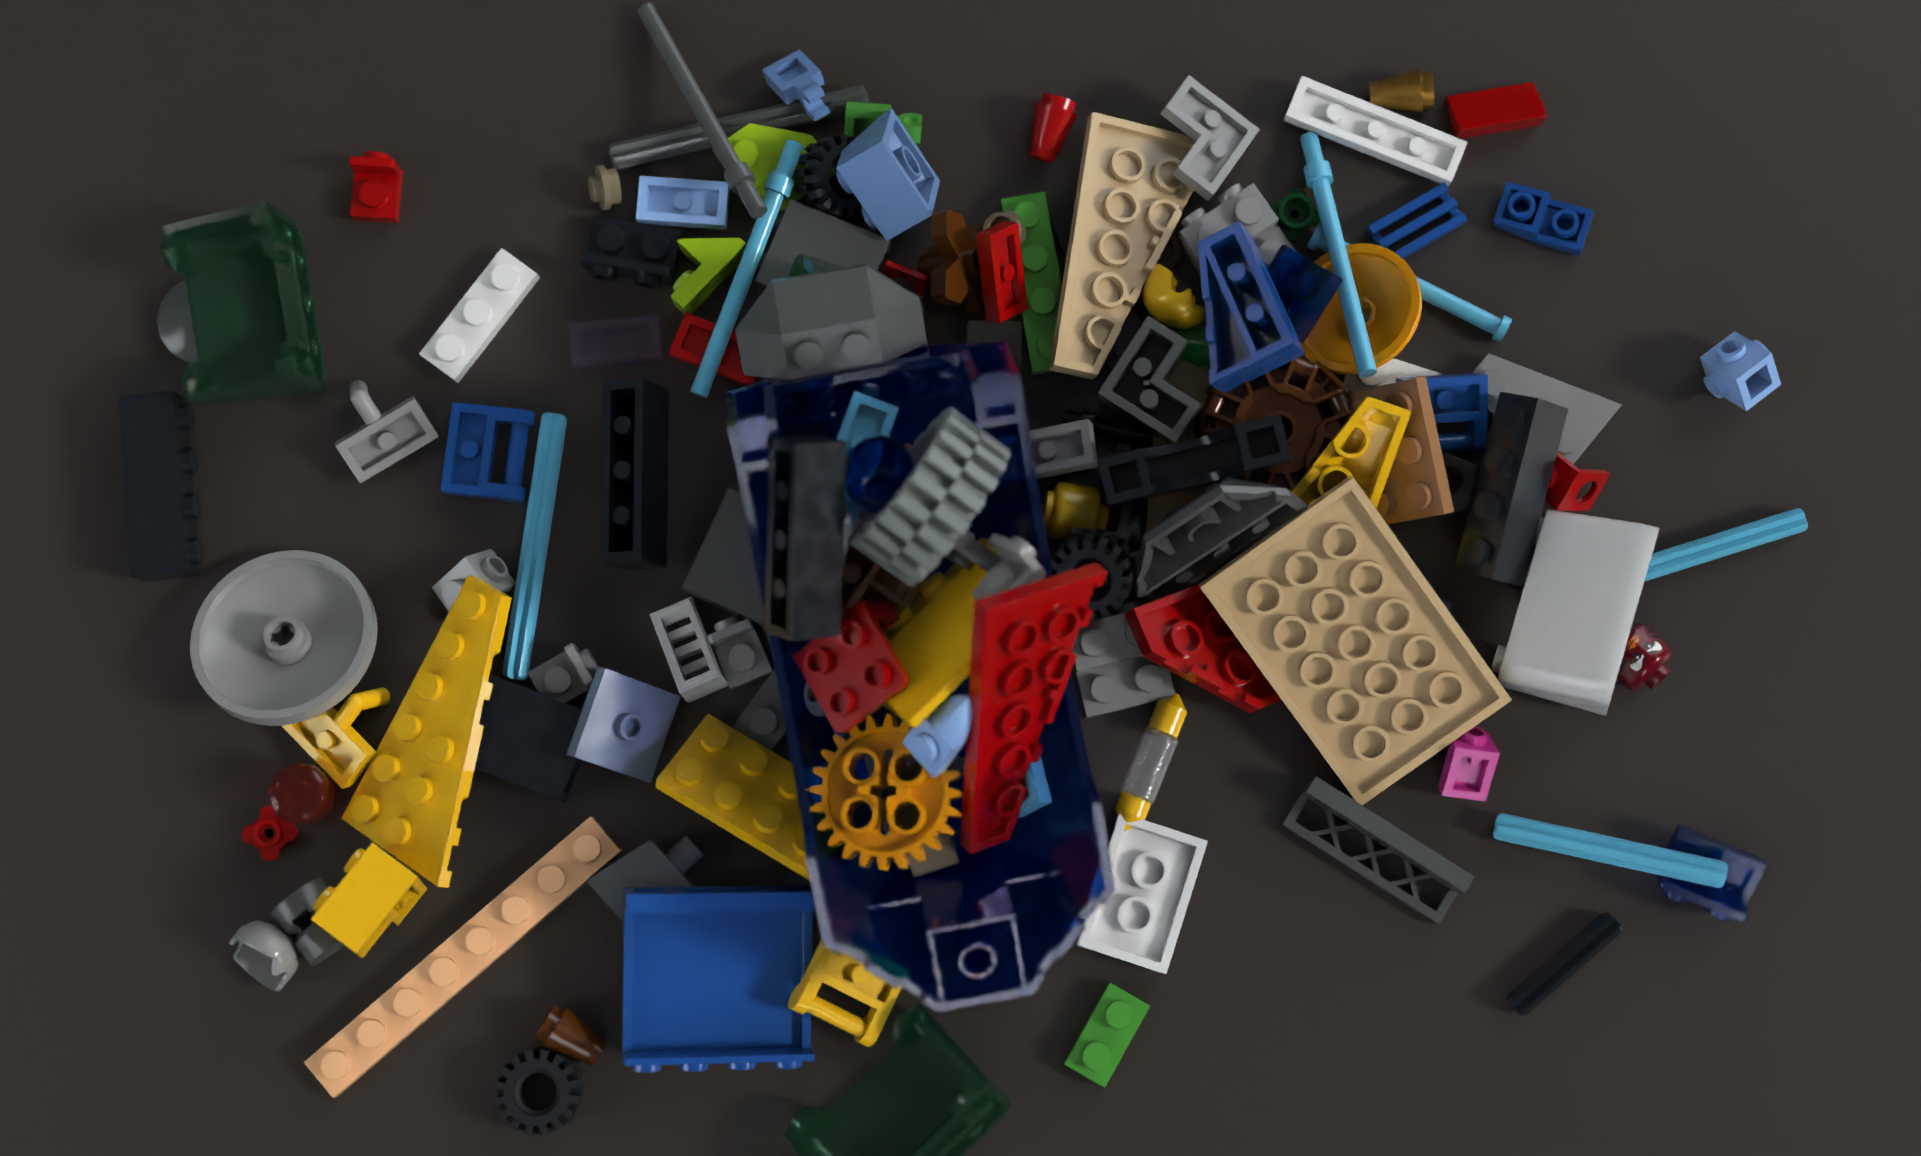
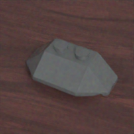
[735,264,927,380]
[1133,477,1308,603]

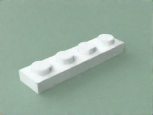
[1283,76,1468,187]

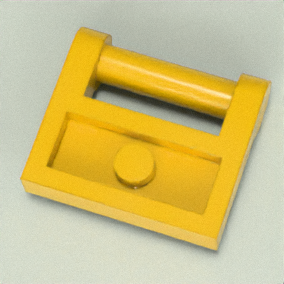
[788,931,909,1047]

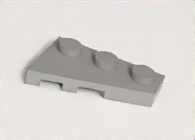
[1472,353,1622,464]

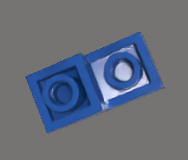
[1493,182,1594,256]

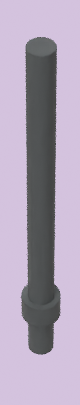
[638,3,767,219]

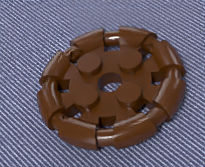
[1195,357,1355,492]

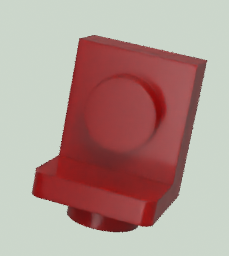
[349,151,403,223]

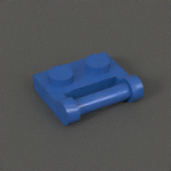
[1396,372,1488,454]
[440,402,535,503]

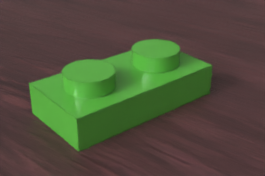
[1064,982,1150,1088]

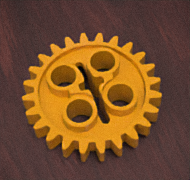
[809,714,964,871]

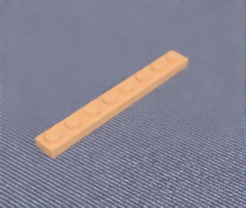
[304,816,622,1098]

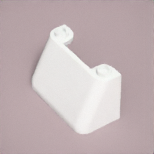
[1491,510,1659,716]

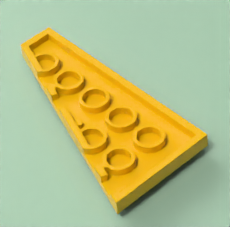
[341,575,512,888]

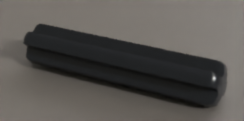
[1506,912,1623,1016]

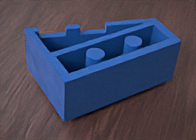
[1198,221,1305,392]

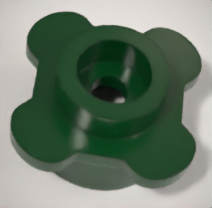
[1270,188,1320,241]

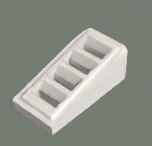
[650,596,728,703]

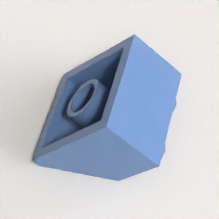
[836,108,940,241]

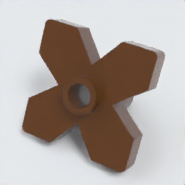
[917,209,985,318]

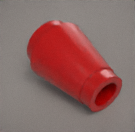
[1029,93,1078,163]

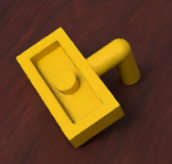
[282,687,390,789]

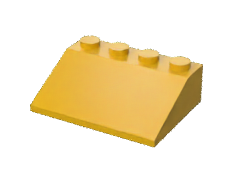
[883,537,1000,728]

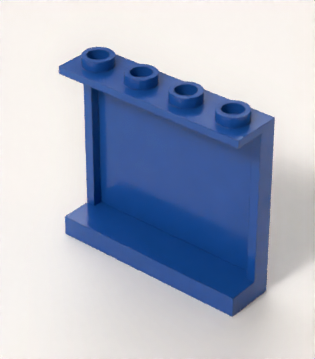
[621,885,817,1073]

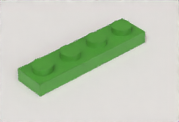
[1000,192,1062,375]

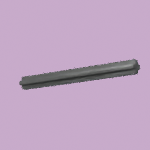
[609,85,869,169]

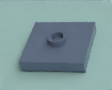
[566,666,681,783]

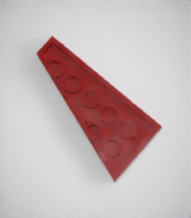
[960,563,1108,854]

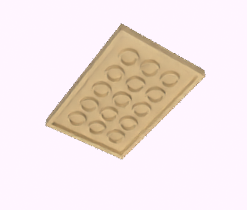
[1198,475,1512,805]

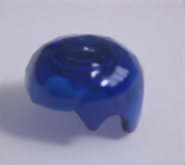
[845,435,915,514]

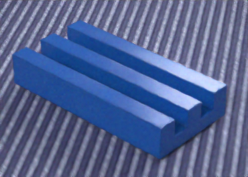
[1366,182,1468,259]

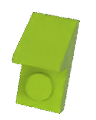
[671,238,747,315]

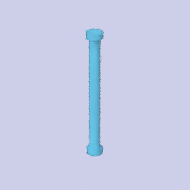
[1306,223,1512,343]

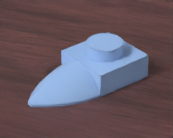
[902,694,973,778]

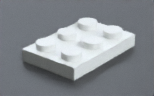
[1077,813,1208,974]

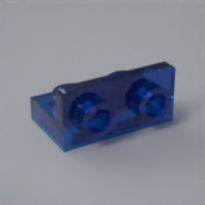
[1267,245,1343,345]

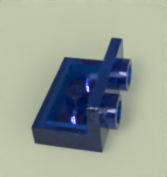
[1655,823,1767,923]

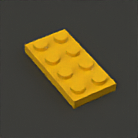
[656,714,864,882]

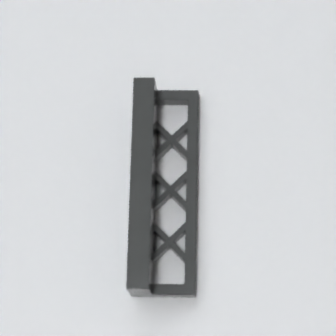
[1281,776,1475,924]

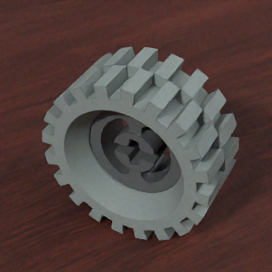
[850,406,1011,587]

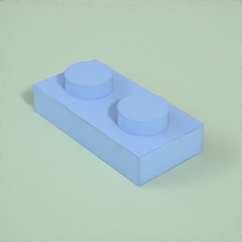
[636,176,730,230]

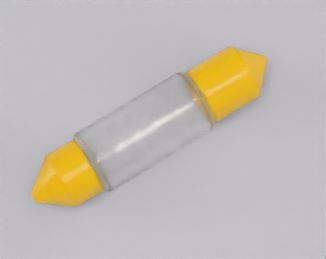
[1115,693,1187,831]

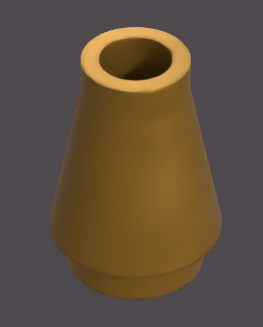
[1369,68,1434,113]

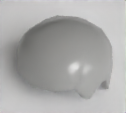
[229,920,299,992]

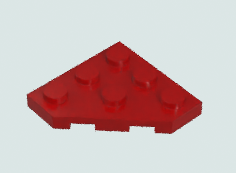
[1124,585,1282,713]

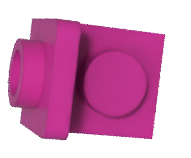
[1437,726,1500,802]

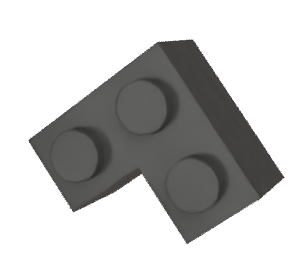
[1098,316,1201,444]

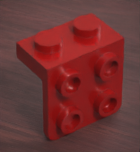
[793,600,909,733]

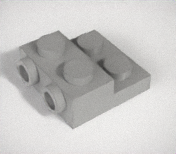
[1178,183,1302,282]
[1071,600,1176,718]

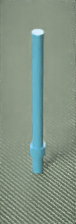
[1300,132,1377,377]
[690,140,804,398]

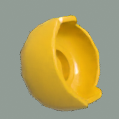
[1142,264,1206,329]

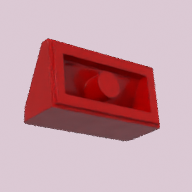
[1445,82,1547,139]

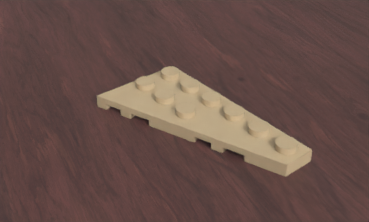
[1049,112,1195,380]

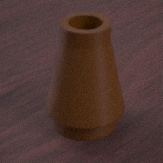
[534,1004,607,1067]

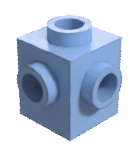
[1700,331,1781,411]

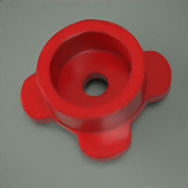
[241,806,298,861]

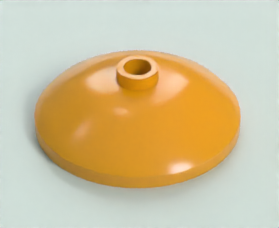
[1288,243,1422,375]

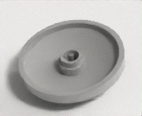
[190,550,378,726]

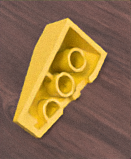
[1292,396,1412,509]

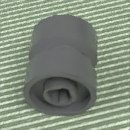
[271,877,345,966]

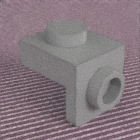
[432,549,516,612]

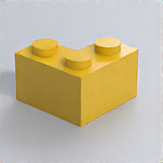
[311,843,427,959]

